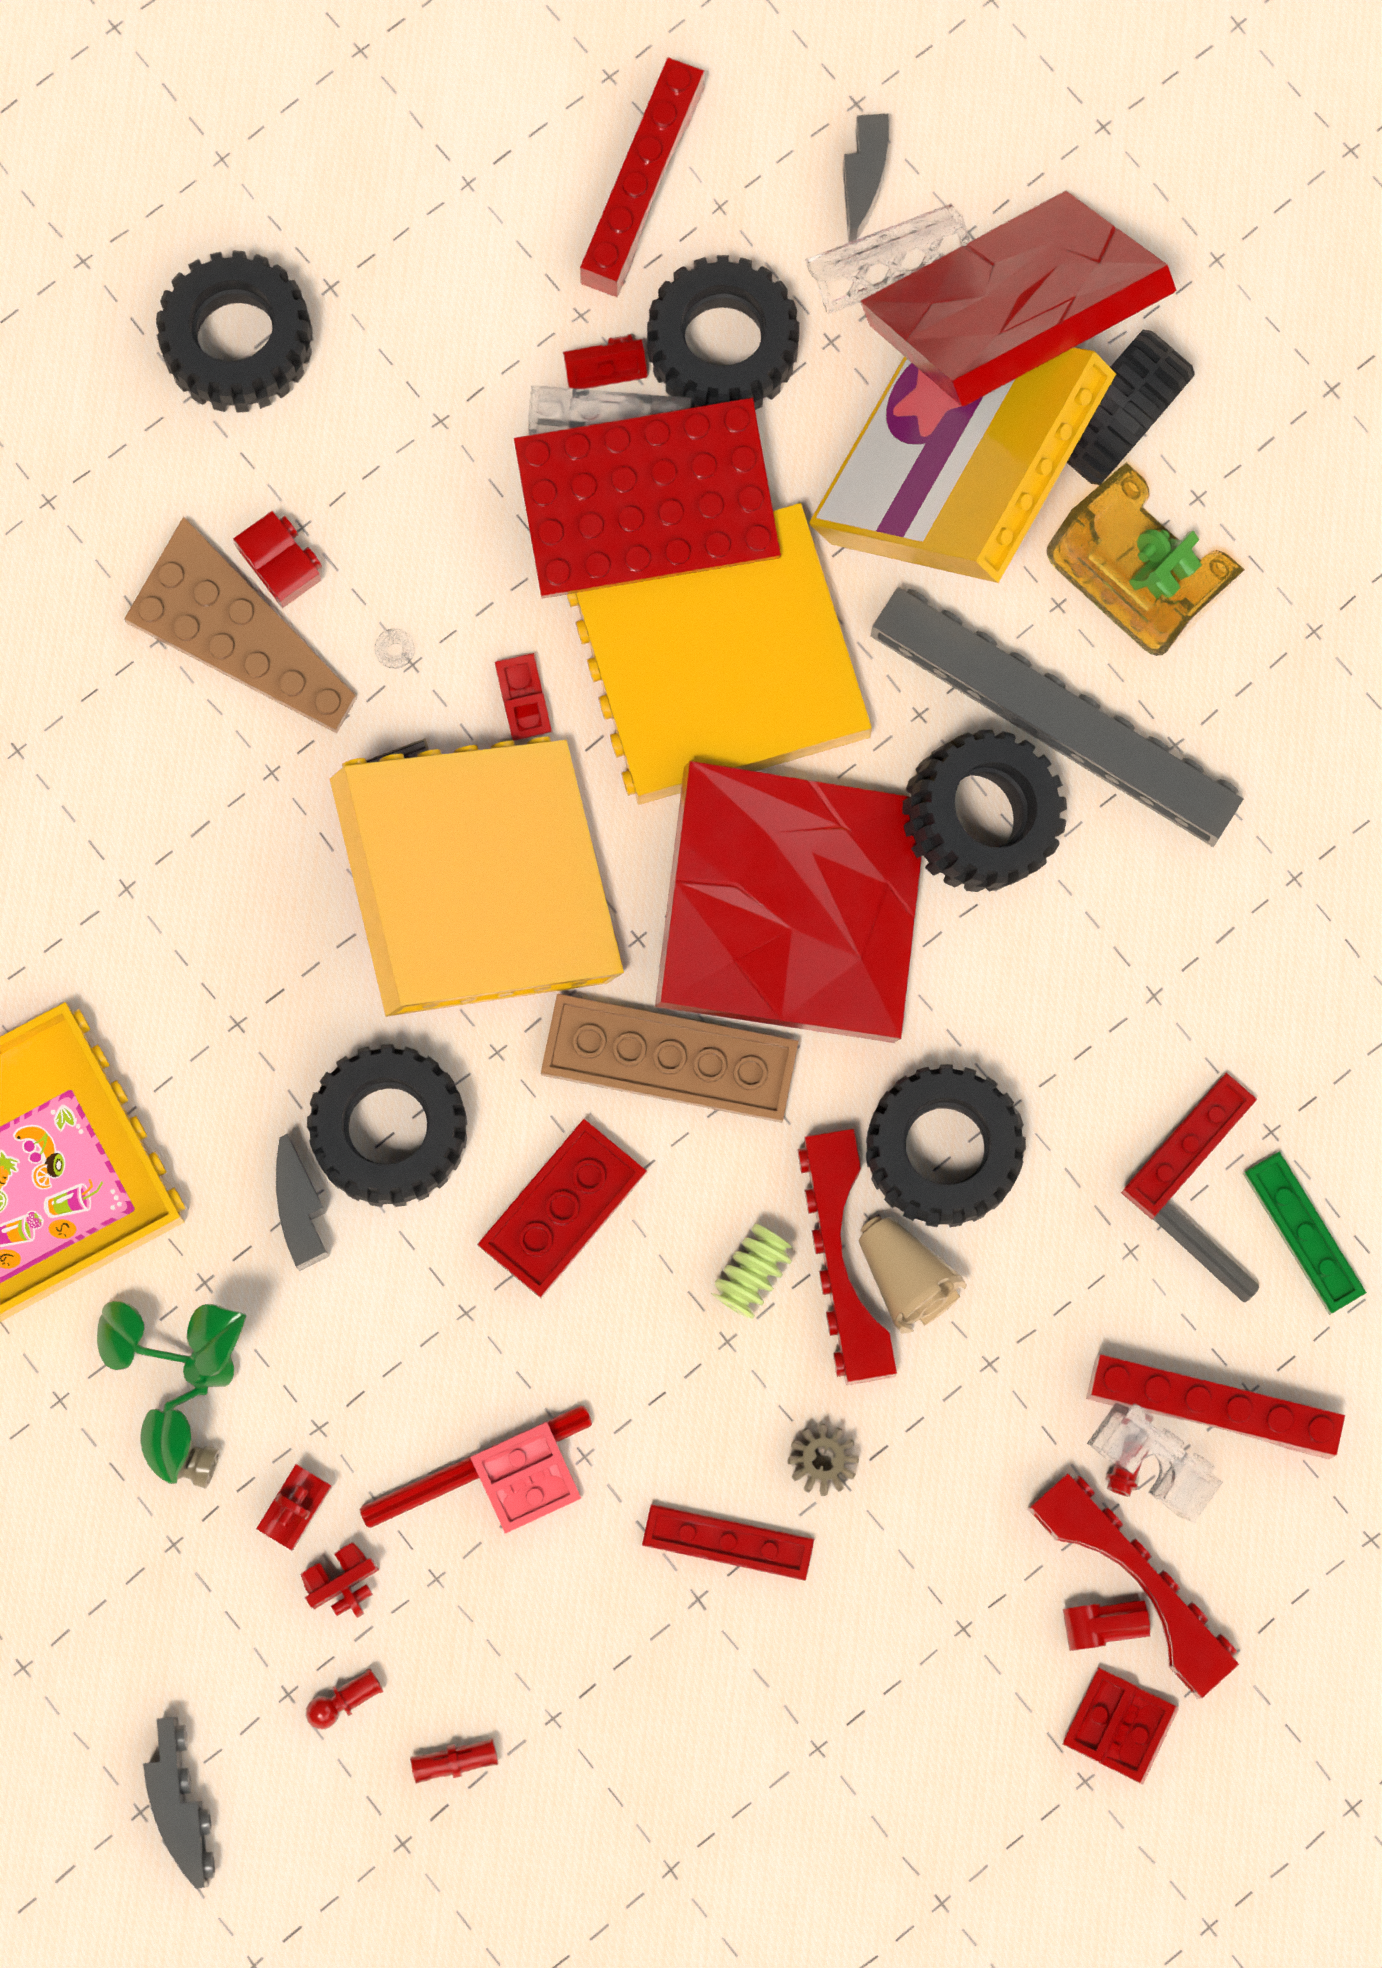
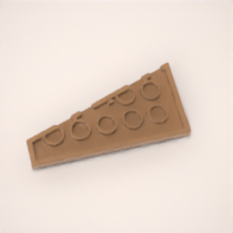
[124,516,356,734]

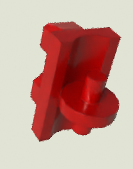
[256,1464,332,1551]
[300,1542,379,1618]

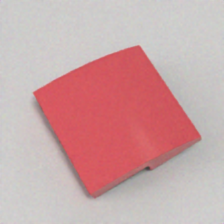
[470,1422,581,1534]

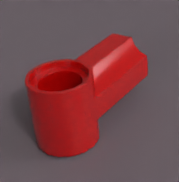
[1063,1601,1150,1651]

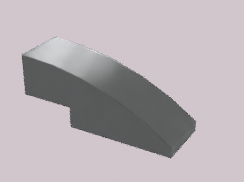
[842,114,889,243]
[276,1134,329,1271]

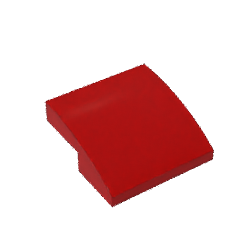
[1062,1668,1179,1785]

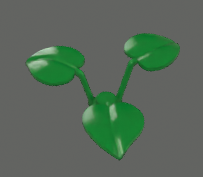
[97,1301,247,1484]

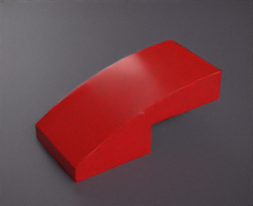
[494,653,552,741]

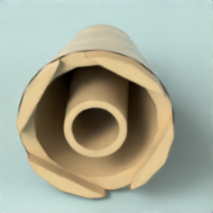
[859,1216,967,1334]

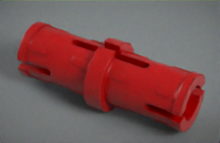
[410,1738,499,1784]

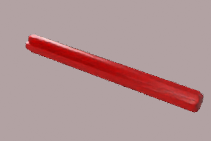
[359,1406,592,1528]

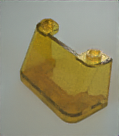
[1046,462,1245,656]

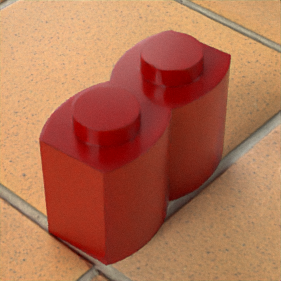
[233,511,322,608]

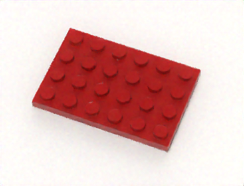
[514,398,781,599]

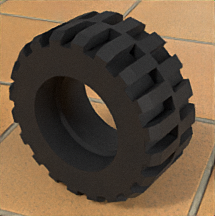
[156,250,313,413]
[647,255,799,410]
[1066,330,1195,485]
[902,729,1067,892]
[307,1044,468,1207]
[865,1064,1026,1227]

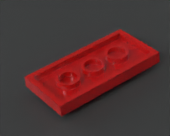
[477,1119,647,1299]

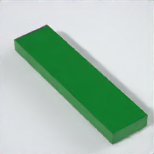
[1243,1151,1367,1315]

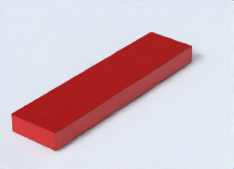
[1121,1073,1258,1220]
[642,1504,814,1581]

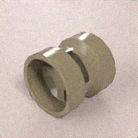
[177,1440,220,1489]

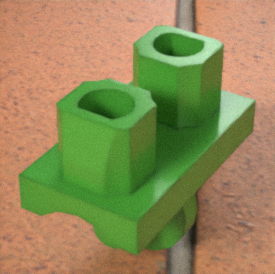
[1129,529,1202,602]

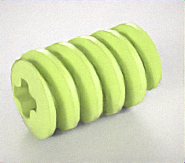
[711,1224,793,1319]

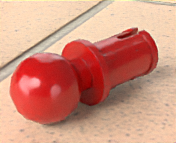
[305,1668,384,1730]

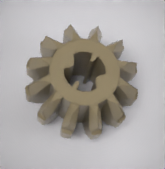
[787,1424,859,1496]

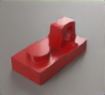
[563,334,648,392]

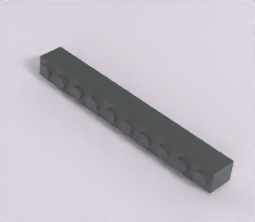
[870,587,1244,848]

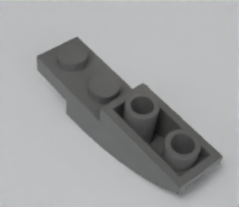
[143,1717,215,1889]

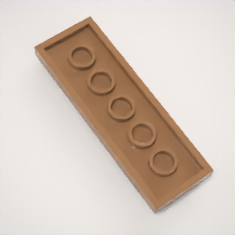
[541,994,799,1123]

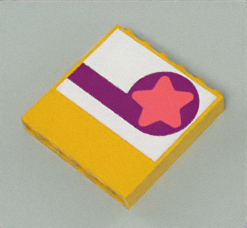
[808,347,1116,583]

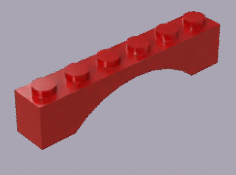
[580,57,704,298]
[797,1129,897,1386]
[1086,1354,1346,1459]
[1028,1474,1239,1699]

